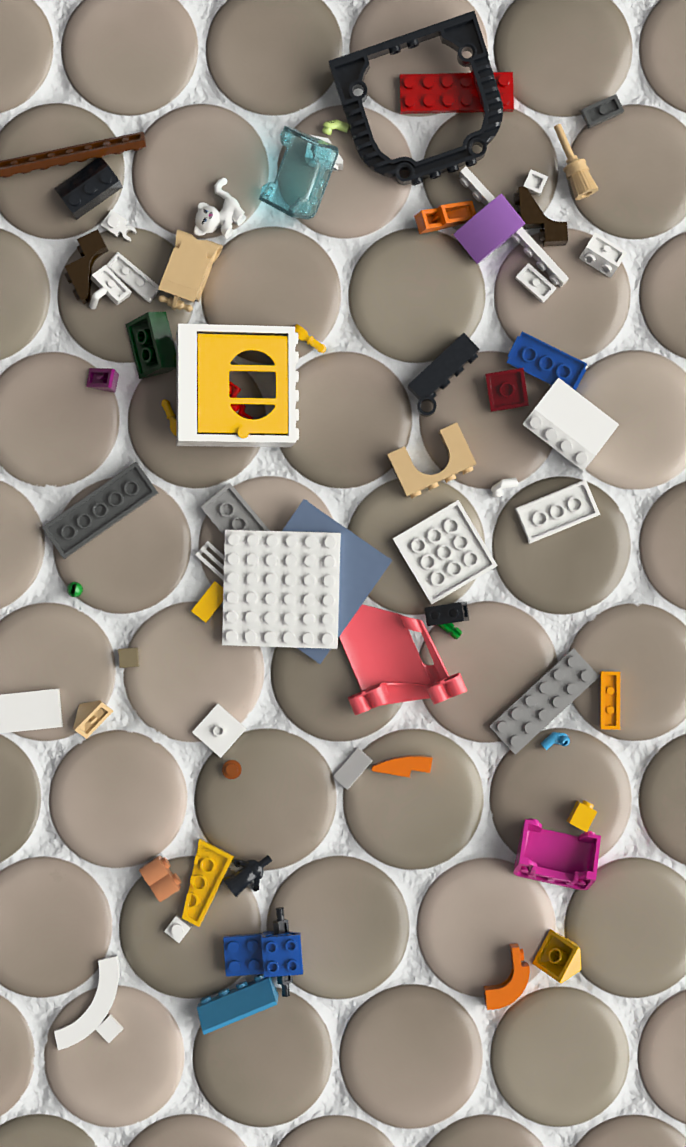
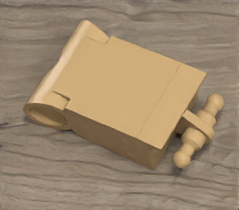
[158,230,223,312]

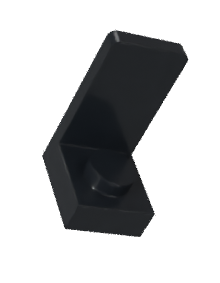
[425,602,469,626]

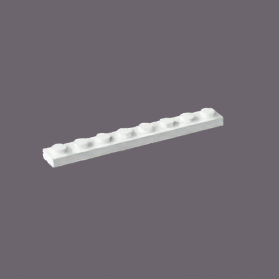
[459,167,569,288]

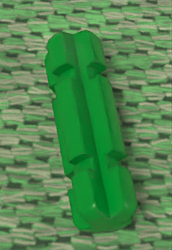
[438,623,462,639]

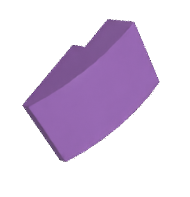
[453,194,526,264]

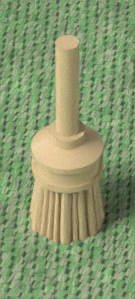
[554,124,598,200]

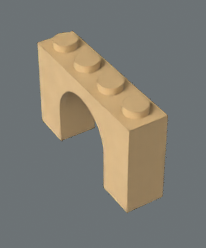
[387,422,476,499]

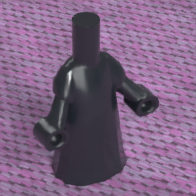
[223,855,273,897]

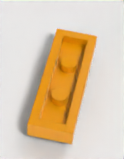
[600,671,620,730]

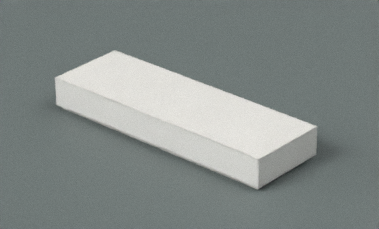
[106,252,161,303]

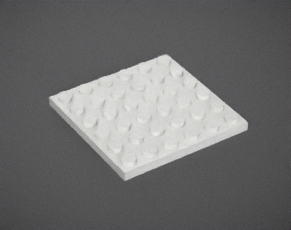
[222,530,341,649]

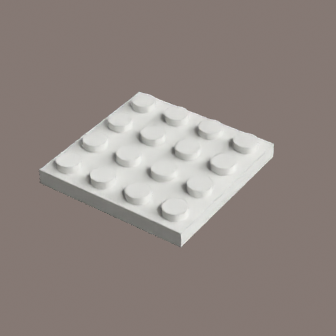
[392,500,498,605]

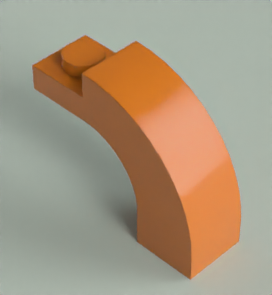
[483,943,530,1010]

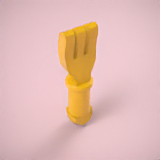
[295,324,326,353]

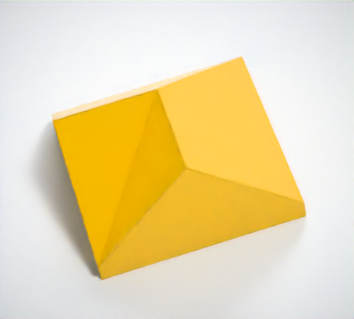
[532,929,581,983]

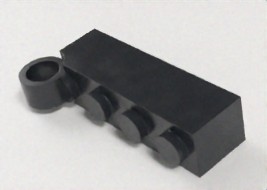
[407,333,479,417]

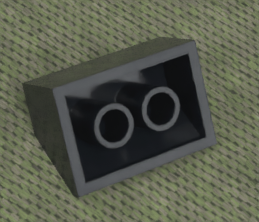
[54,158,123,220]

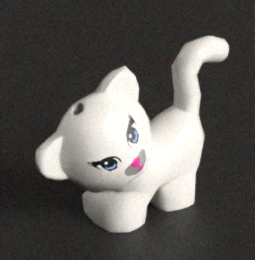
[194,178,246,239]

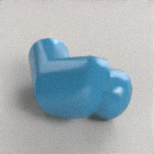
[540,732,570,750]

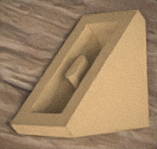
[73,700,113,739]

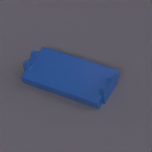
[506,331,587,391]

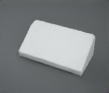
[333,748,373,790]

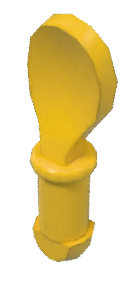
[161,399,176,436]

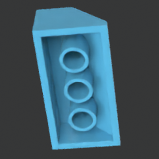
[197,974,279,1035]

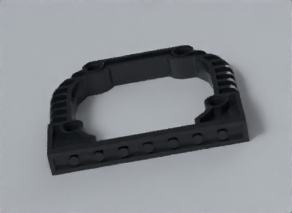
[328,11,503,186]

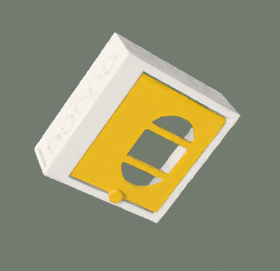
[176,324,299,447]

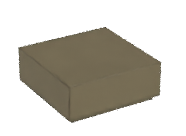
[118,647,140,668]

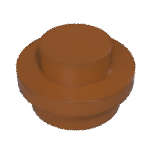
[222,760,242,779]

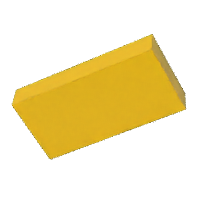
[191,581,223,623]

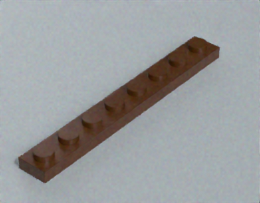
[0,132,146,178]

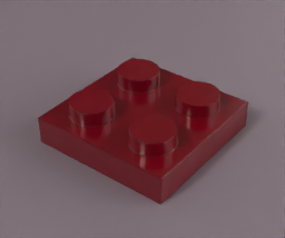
[485,368,529,412]

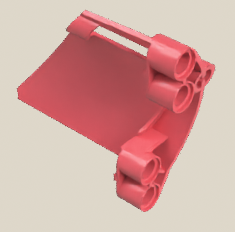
[339,604,467,715]

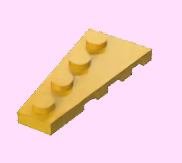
[182,839,234,927]

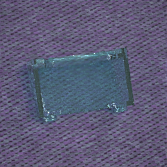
[259,126,338,219]

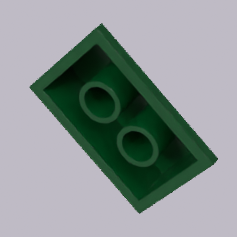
[126,312,176,379]

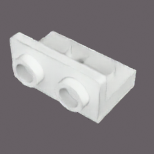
[579,233,627,278]

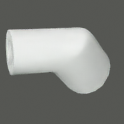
[491,478,518,498]

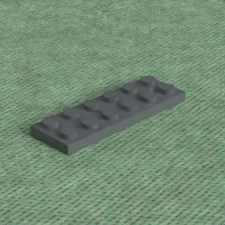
[42,462,159,559]

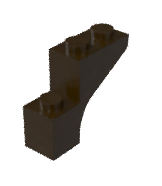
[514,186,568,247]
[64,229,108,304]

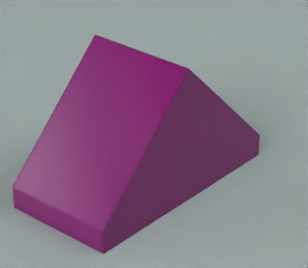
[86,368,119,393]

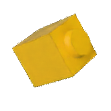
[567,800,597,832]

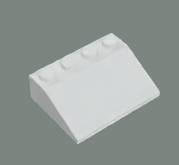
[523,378,619,471]

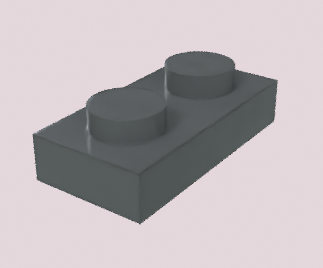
[581,94,624,128]

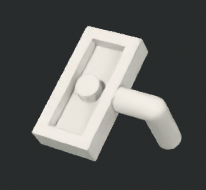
[89,265,132,309]

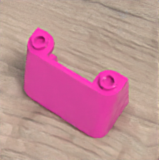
[513,819,601,890]

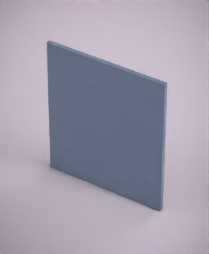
[282,499,392,664]

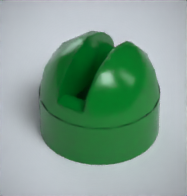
[67,582,83,597]

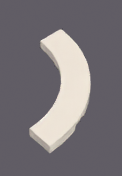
[54,955,120,1050]

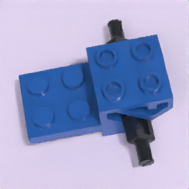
[223,907,303,997]

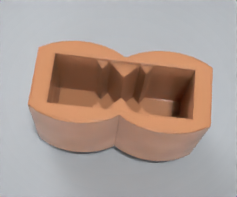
[139,855,181,902]

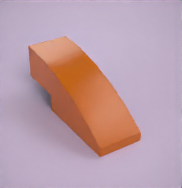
[414,201,476,234]
[371,755,433,778]

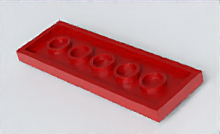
[399,72,514,114]

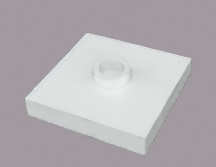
[192,704,246,758]

